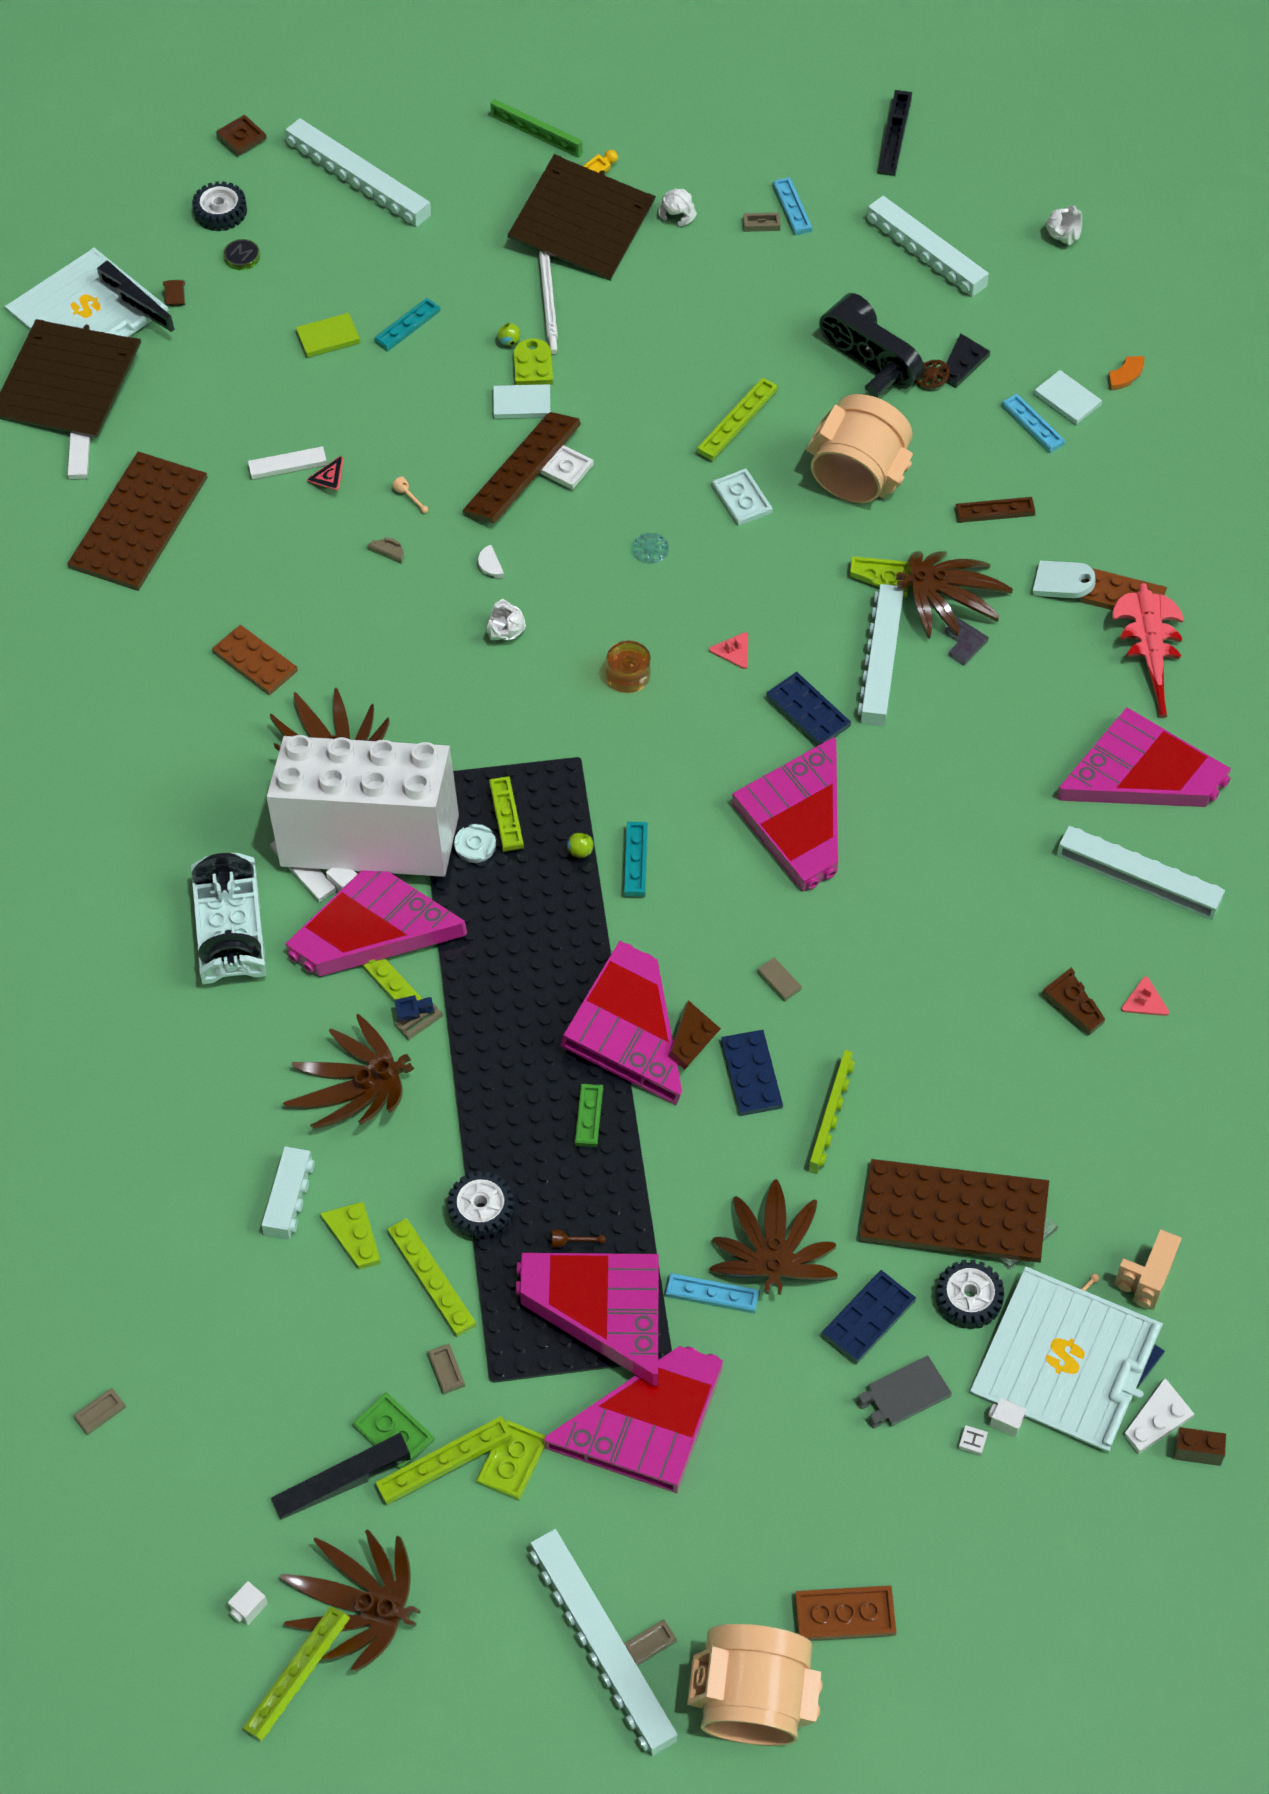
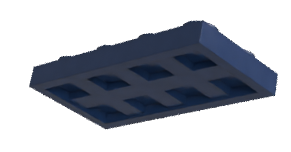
[766,672,851,746]
[721,1030,783,1116]
[822,1270,916,1364]

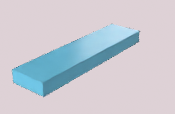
[773,177,812,236]
[1002,394,1065,453]
[666,1273,759,1314]

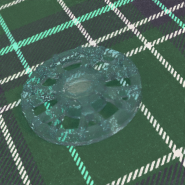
[632,533,669,563]

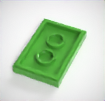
[352,1392,435,1469]

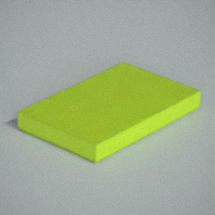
[296,313,361,358]
[476,1420,546,1501]

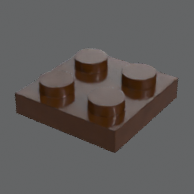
[216,115,266,155]

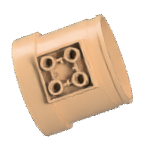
[805,394,913,503]
[687,1624,822,1746]

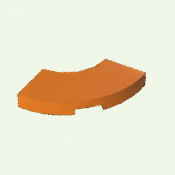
[1108,356,1145,390]

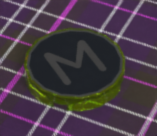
[224,239,260,270]

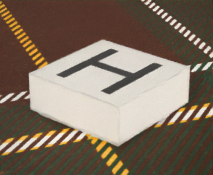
[959,1425,988,1456]

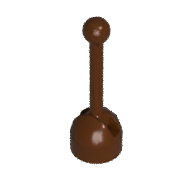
[551,1229,606,1248]

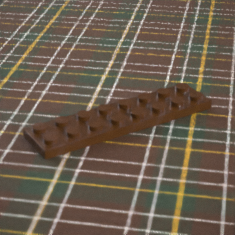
[462,412,581,524]

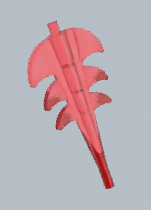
[1112,583,1184,718]

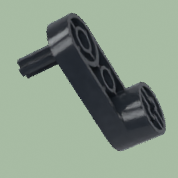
[819,293,925,398]

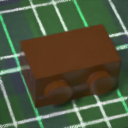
[1173,1427,1226,1466]

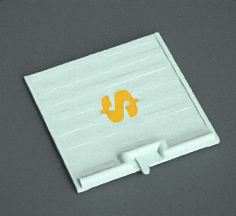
[5,248,169,337]
[970,1266,1163,1452]

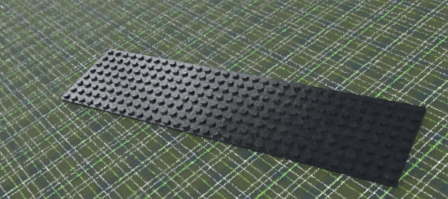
[430,757,672,1383]

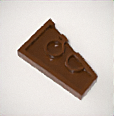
[1042,967,1105,1035]
[668,1000,721,1070]

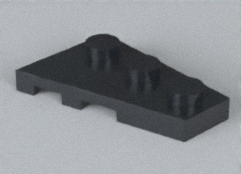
[941,333,990,388]

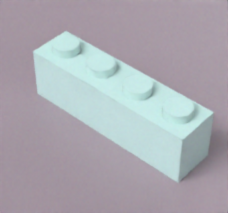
[261,1146,315,1240]

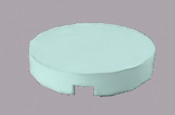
[454,824,496,863]

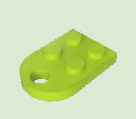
[514,338,553,385]

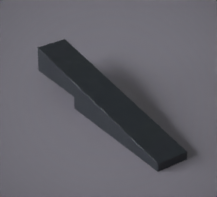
[878,90,912,176]
[97,260,175,332]
[271,1432,411,1520]

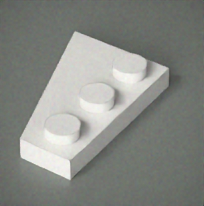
[1124,1378,1194,1454]

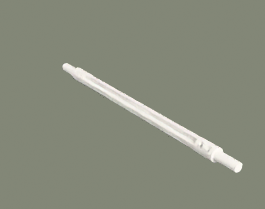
[539,251,558,355]

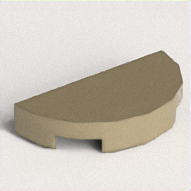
[367,537,404,564]

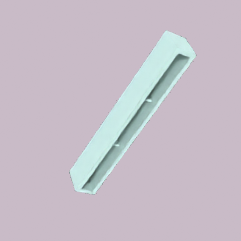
[867,196,989,297]
[858,584,904,726]
[1057,826,1225,920]

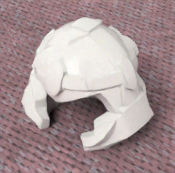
[658,188,697,227]
[1045,205,1082,245]
[486,599,526,641]

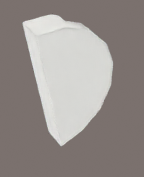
[478,545,504,579]

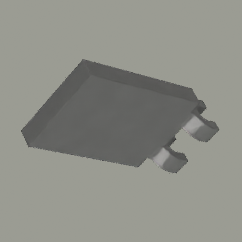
[857,1355,952,1429]

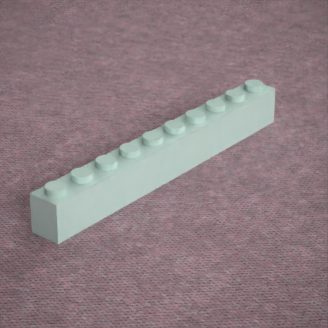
[285,118,431,227]
[529,1529,678,1756]

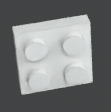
[541,445,594,490]

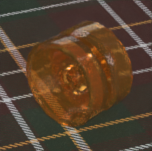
[606,640,651,693]

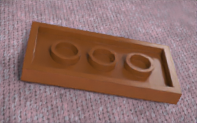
[1080,568,1167,610]
[212,624,298,696]
[795,1585,897,1641]

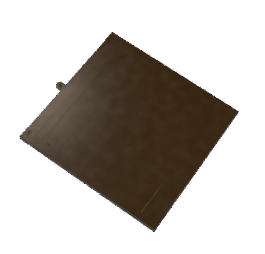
[507,154,656,281]
[0,319,142,438]

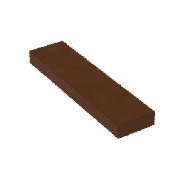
[955,497,1036,523]

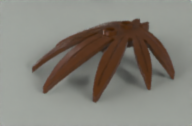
[896,551,1013,639]
[270,688,390,751]
[283,1014,414,1129]
[709,1179,838,1295]
[280,1529,421,1671]

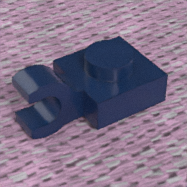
[394,995,434,1022]

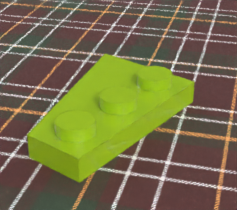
[850,556,910,598]
[320,1201,381,1270]

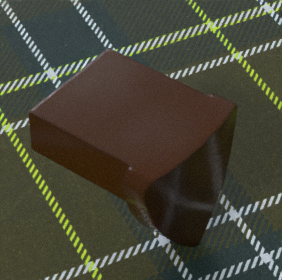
[163,280,185,305]

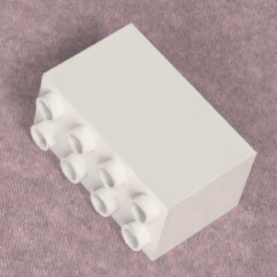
[267,735,459,877]

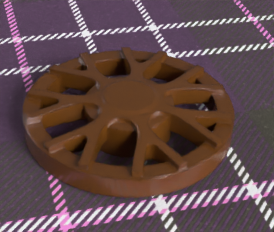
[916,360,950,389]

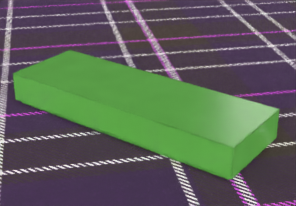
[575,1084,603,1147]

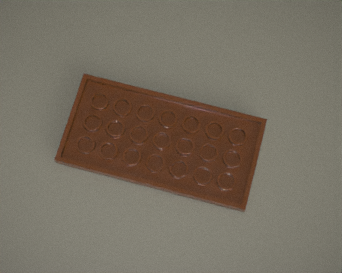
[67,451,208,591]
[860,1159,1049,1263]

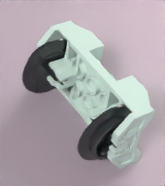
[191,853,267,984]

